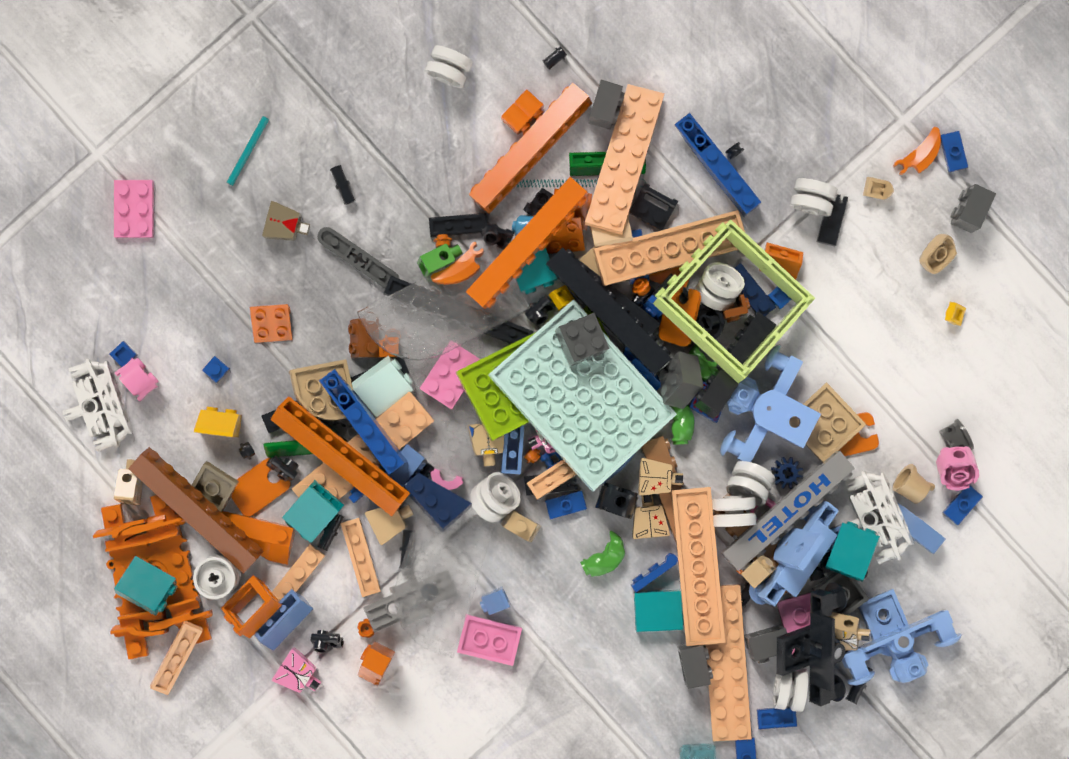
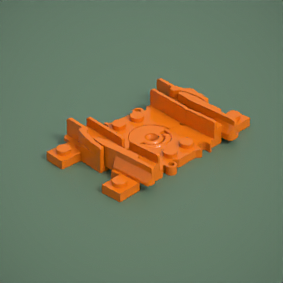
[93,495,213,660]

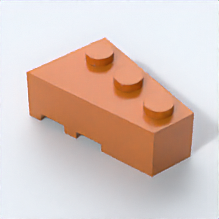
[357,641,395,686]

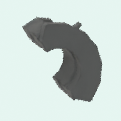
[939,419,974,450]

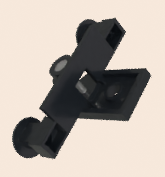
[776,582,847,707]

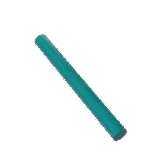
[226,116,269,186]

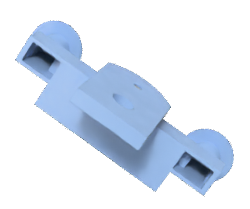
[749,500,839,607]

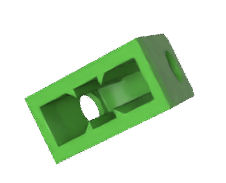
[417,244,463,279]

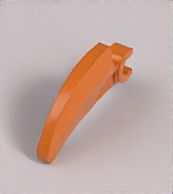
[893,127,941,175]
[431,242,484,285]

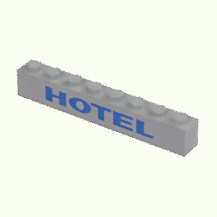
[721,451,855,571]

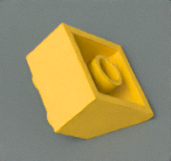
[194,406,242,437]

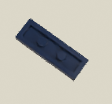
[734,263,776,316]

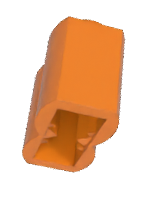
[501,90,544,135]

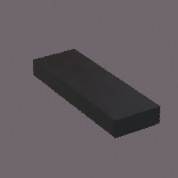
[429,213,487,237]

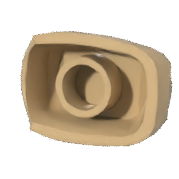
[919,234,957,274]

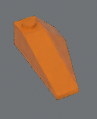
[222,511,296,565]

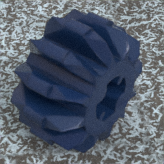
[771,457,803,489]

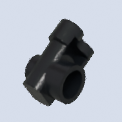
[523,188,553,217]
[481,222,515,250]
[525,294,556,325]
[266,455,299,481]
[310,630,343,653]

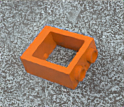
[221,575,282,639]

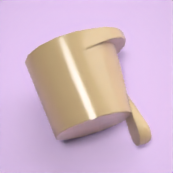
[892,464,935,504]

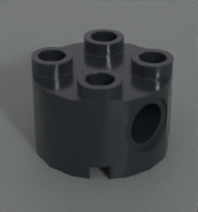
[696,304,725,339]
[595,482,638,519]

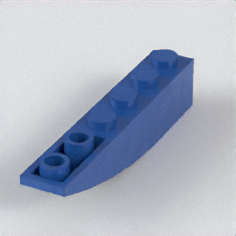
[675,113,761,217]
[319,369,407,475]

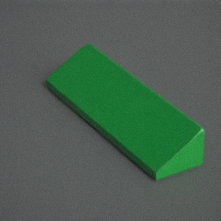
[569,152,646,176]
[263,438,343,458]

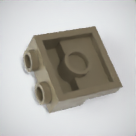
[192,461,239,512]

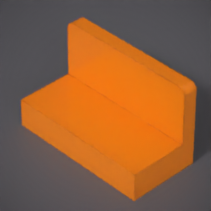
[759,242,803,280]

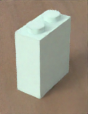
[352,355,413,417]

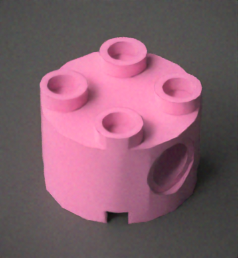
[114,358,159,401]
[936,446,979,491]

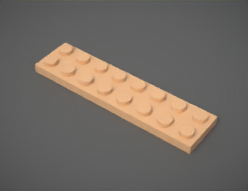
[585,84,665,235]
[593,210,745,287]
[292,391,434,500]
[671,487,725,646]
[706,584,752,741]

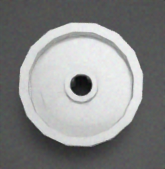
[424,45,473,88]
[790,178,838,216]
[695,262,745,311]
[726,461,775,506]
[470,472,520,522]
[712,496,756,527]
[193,554,241,600]
[773,669,808,712]

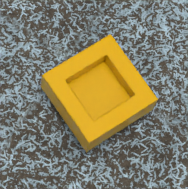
[549,285,575,310]
[945,302,966,326]

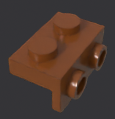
[721,294,750,323]
[348,319,379,358]

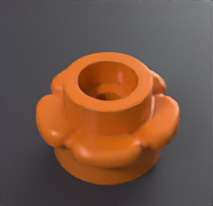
[433,234,452,248]
[632,278,650,296]
[524,448,541,464]
[357,619,374,638]

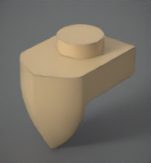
[863,177,894,200]

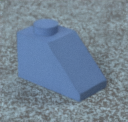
[480,586,511,615]

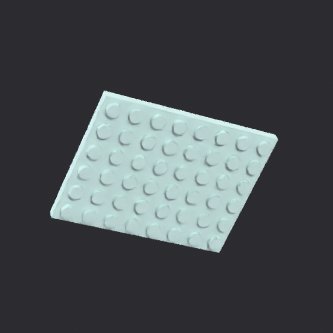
[488,299,677,492]

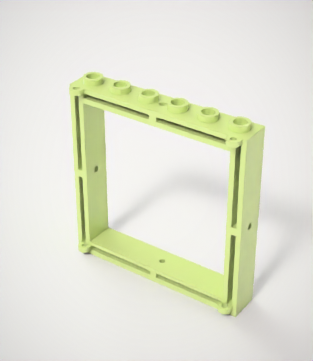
[653,219,815,383]

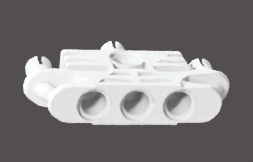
[63,358,133,452]
[845,471,914,564]

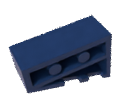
[404,473,472,533]

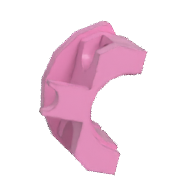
[430,468,463,490]

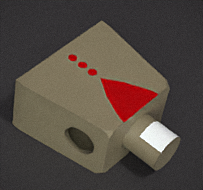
[262,201,310,241]

